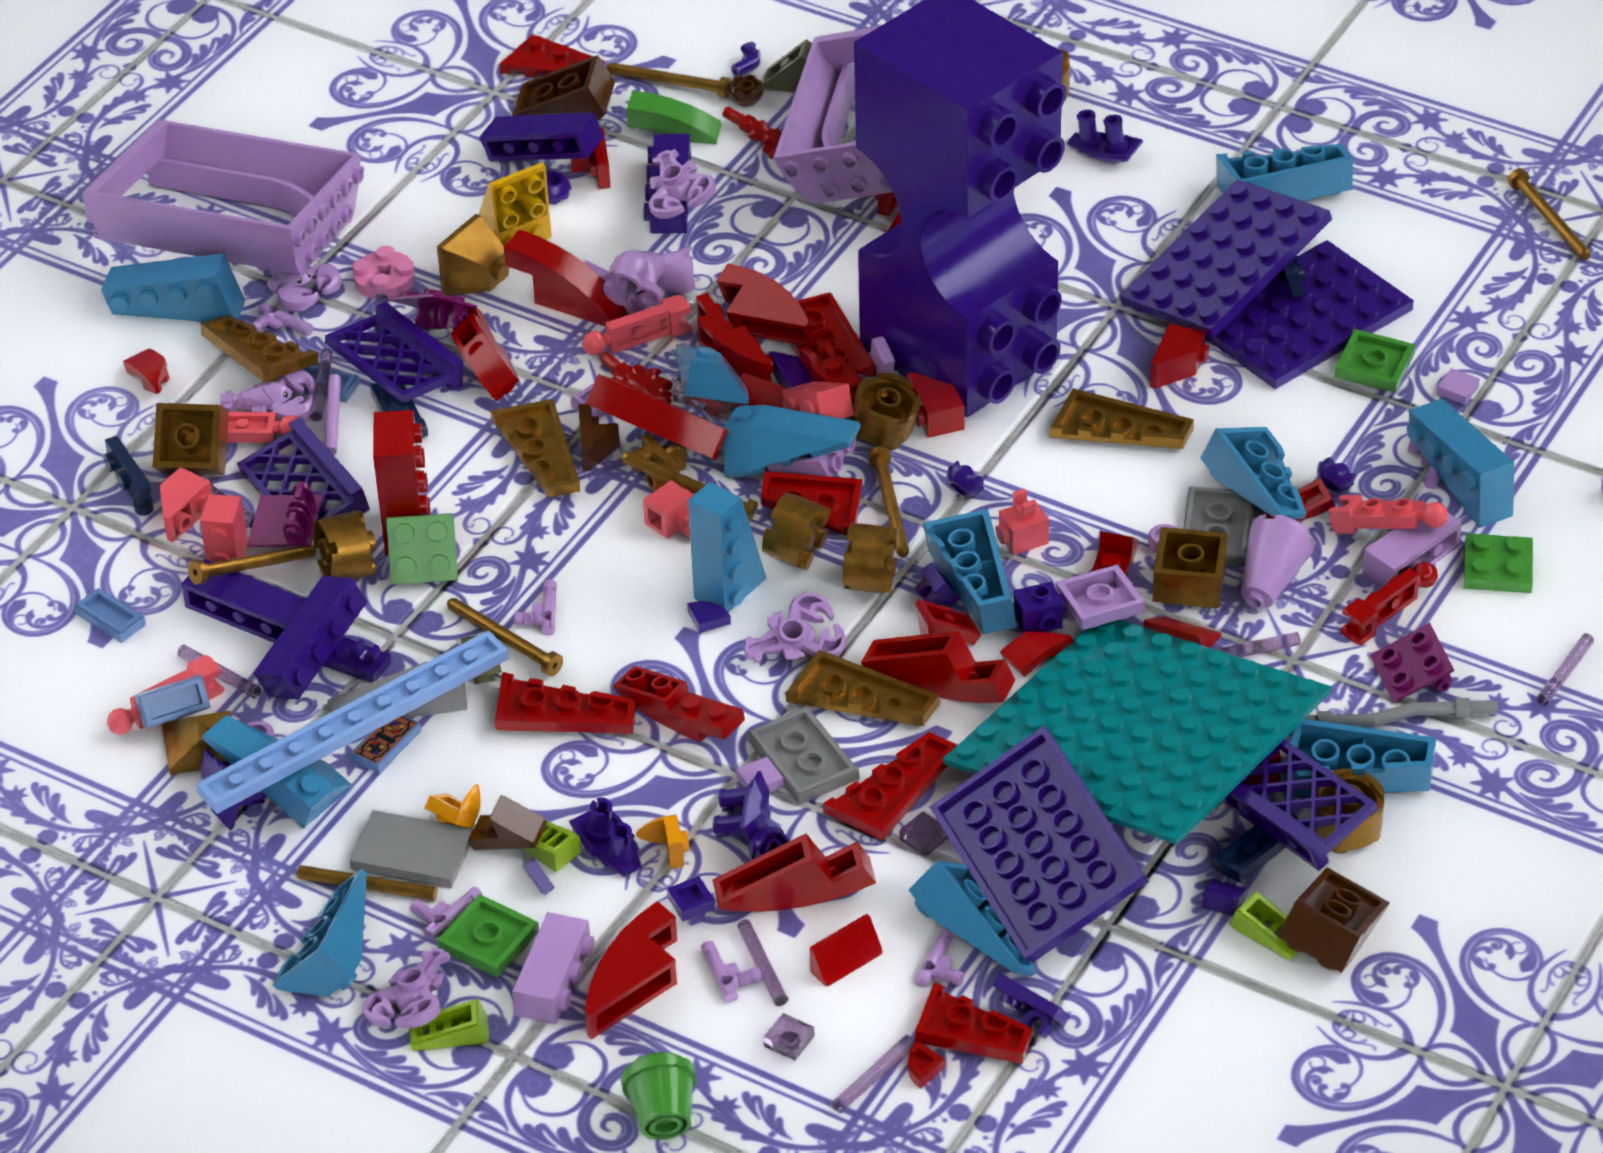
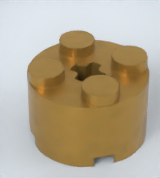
[850,373,921,450]
[762,493,831,571]
[312,510,376,579]
[843,523,899,593]
[1317,769,1385,854]

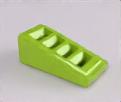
[522,821,581,872]
[1229,891,1299,961]
[409,998,489,1051]

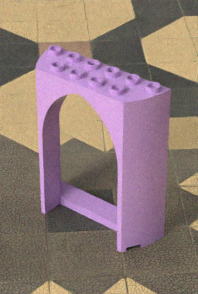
[773,26,893,204]
[82,119,364,275]

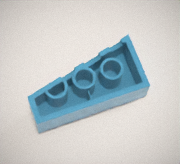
[101,253,245,322]
[1407,399,1514,528]
[923,509,1017,634]
[1284,719,1436,798]

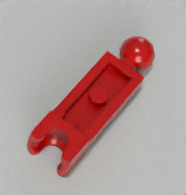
[1341,562,1438,645]

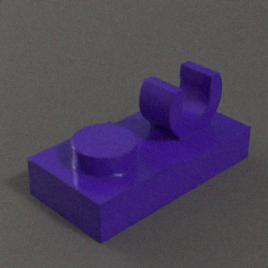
[323,637,391,683]
[993,973,1070,1038]

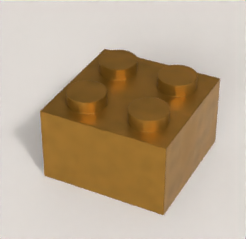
[152,403,229,475]
[1152,527,1228,608]

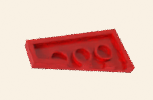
[495,672,636,734]
[823,732,958,841]

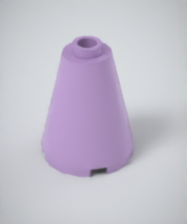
[1241,514,1316,609]

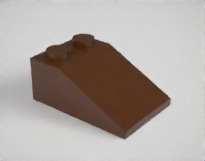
[512,55,615,121]
[1278,867,1390,973]

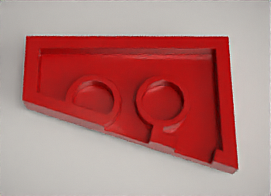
[499,34,605,78]
[760,471,863,535]
[915,982,1032,1064]

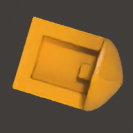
[425,784,481,828]
[636,814,690,869]

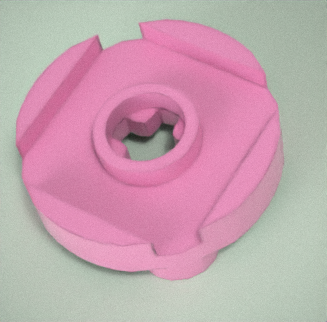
[352,246,415,299]

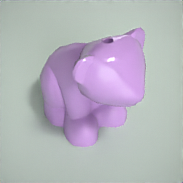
[603,246,695,314]

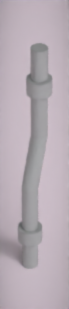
[1305,698,1498,728]

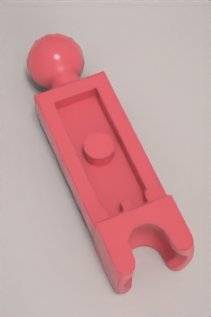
[582,294,693,356]
[227,412,298,443]
[1329,495,1448,534]
[107,655,225,735]

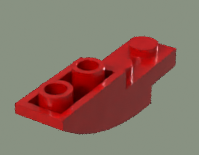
[696,292,774,382]
[450,308,520,401]
[613,665,745,742]

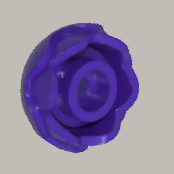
[546,171,572,204]
[1317,457,1356,493]
[947,461,984,497]
[749,826,789,860]

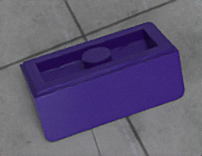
[769,351,813,388]

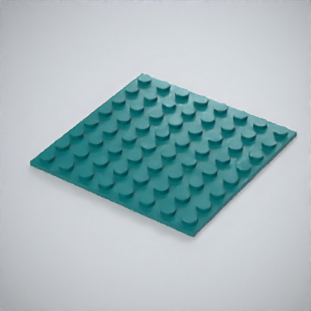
[943,620,1332,845]

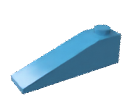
[675,344,749,404]
[724,405,861,478]
[1200,427,1306,519]
[202,715,352,829]
[909,861,1038,976]
[273,869,367,997]

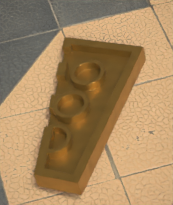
[201,315,319,382]
[1050,388,1194,449]
[491,399,580,498]
[786,650,940,726]

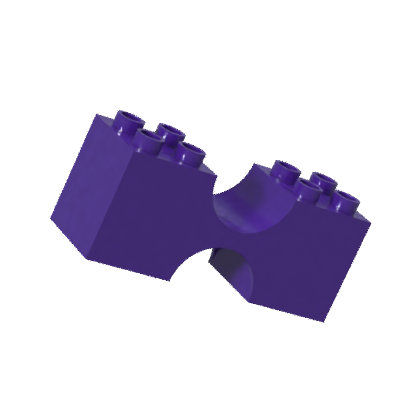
[854,0,1066,418]

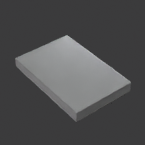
[1183,486,1254,567]
[747,707,859,805]
[349,810,473,888]

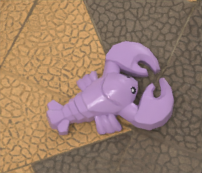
[648,149,716,219]
[257,263,342,312]
[220,370,316,422]
[744,593,846,663]
[362,948,451,1028]

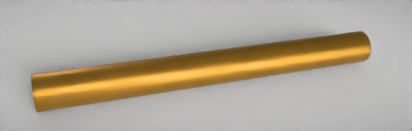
[297,865,438,901]

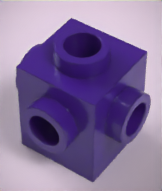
[1013,581,1067,634]

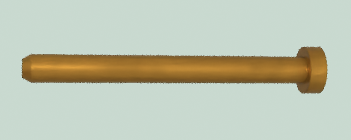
[606,62,731,98]
[1507,168,1591,260]
[868,446,909,558]
[621,451,758,523]
[188,545,317,585]
[447,598,563,676]

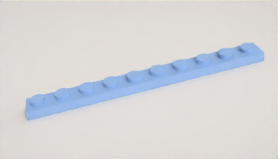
[196,630,509,814]

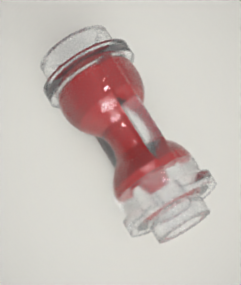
[672,377,741,422]

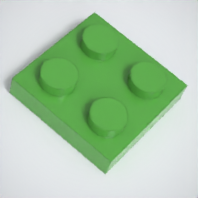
[1334,329,1416,393]
[386,513,458,585]
[1463,533,1533,593]
[437,894,539,978]

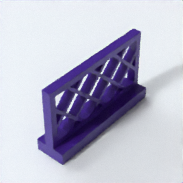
[325,301,463,404]
[237,417,370,519]
[1222,740,1378,871]

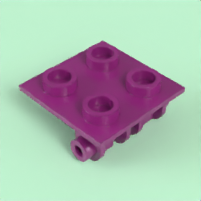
[388,289,477,330]
[247,482,324,547]
[1370,622,1455,704]

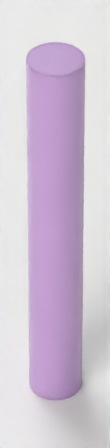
[324,374,341,455]

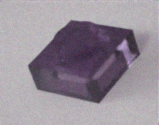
[899,811,949,857]
[763,1013,815,1061]

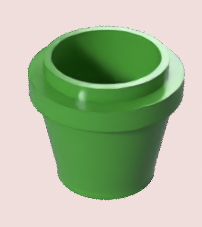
[621,1052,697,1140]

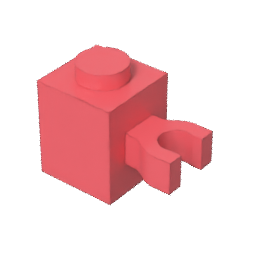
[643,480,694,539]
[995,488,1049,555]

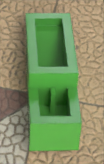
[627,90,722,144]

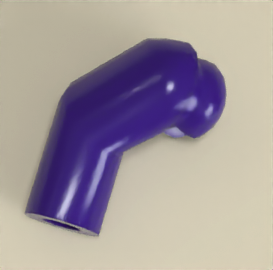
[731,41,761,77]

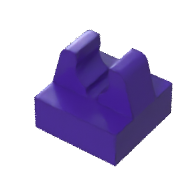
[915,562,961,607]
[667,876,715,926]

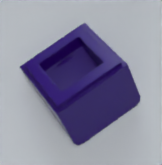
[1202,879,1248,916]

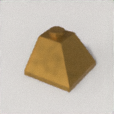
[437,214,509,296]
[162,710,231,775]

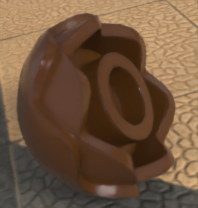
[727,74,764,106]

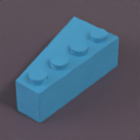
[1216,144,1353,202]
[688,482,767,612]

